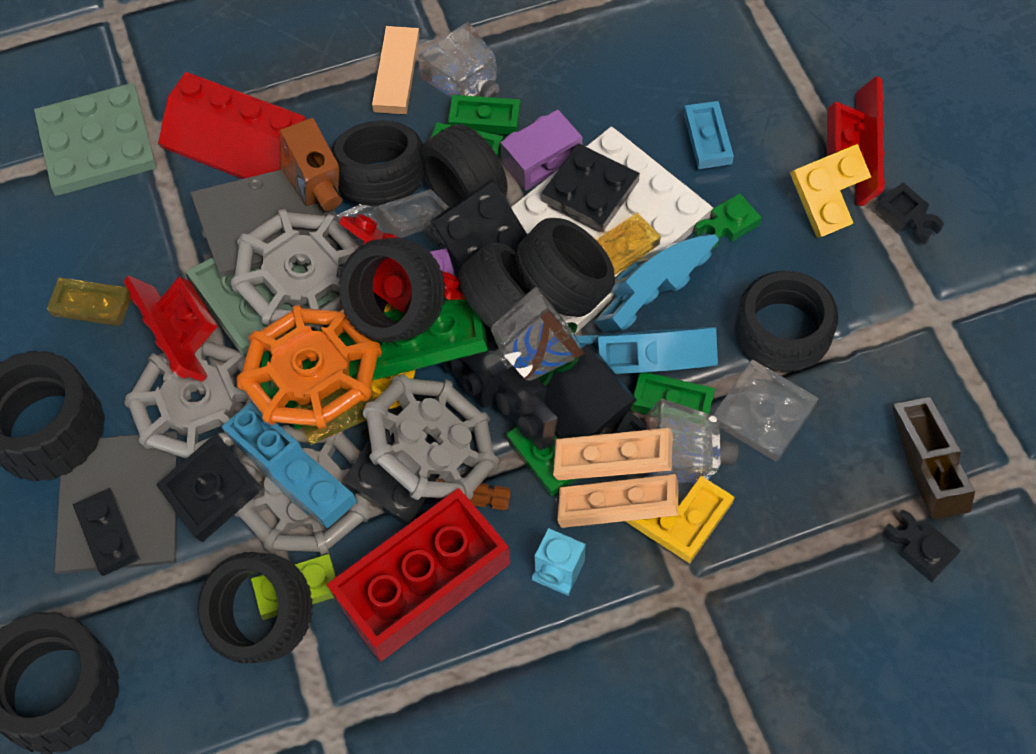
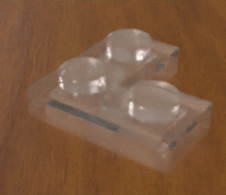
[374,189,450,253]

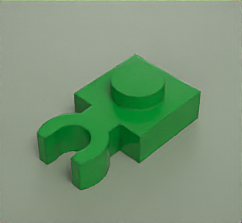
[694,193,762,249]

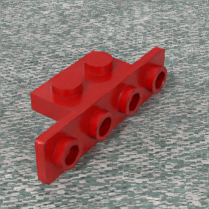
[827,76,885,206]
[339,214,466,313]
[123,275,218,382]

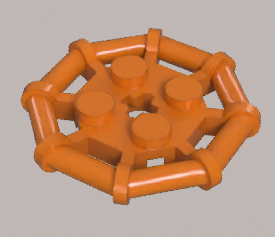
[236,305,382,430]

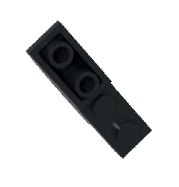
[442,346,557,451]

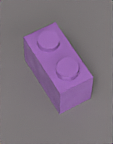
[500,110,582,191]

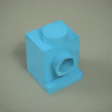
[532,528,586,596]

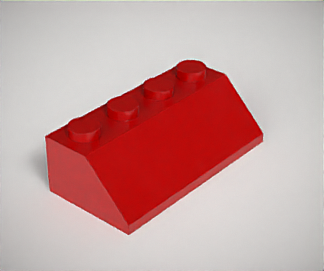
[158,72,306,179]
[326,488,510,662]

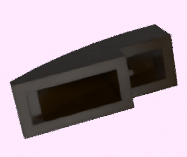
[893,397,975,520]

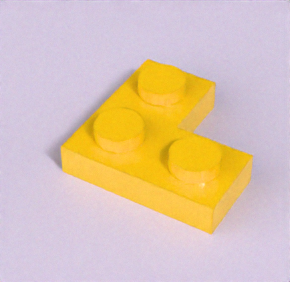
[790,144,871,238]
[625,476,734,564]

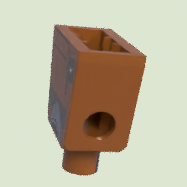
[280,117,342,211]

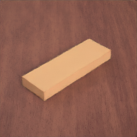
[372,26,420,114]
[553,428,673,481]
[558,474,678,528]

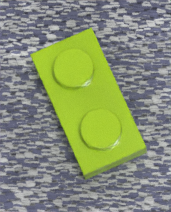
[251,554,336,620]

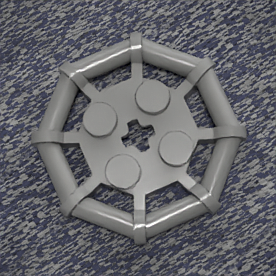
[230,209,360,331]
[124,341,261,459]
[363,374,499,500]
[235,423,371,556]

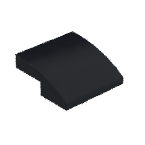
[545,344,637,439]

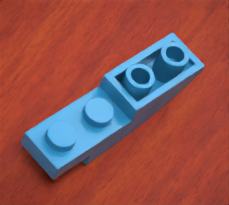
[594,234,719,332]
[572,327,718,374]
[221,402,357,529]

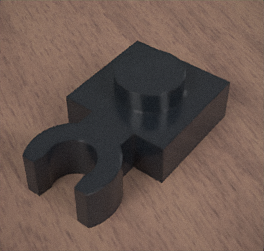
[875,182,944,245]
[883,510,961,583]

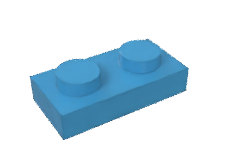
[684,101,734,169]

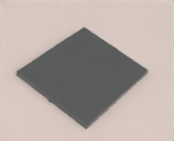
[190,170,339,277]
[54,431,179,574]

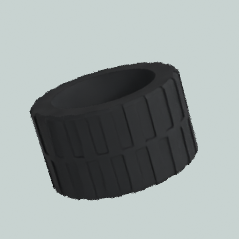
[0,350,105,481]
[0,611,119,754]

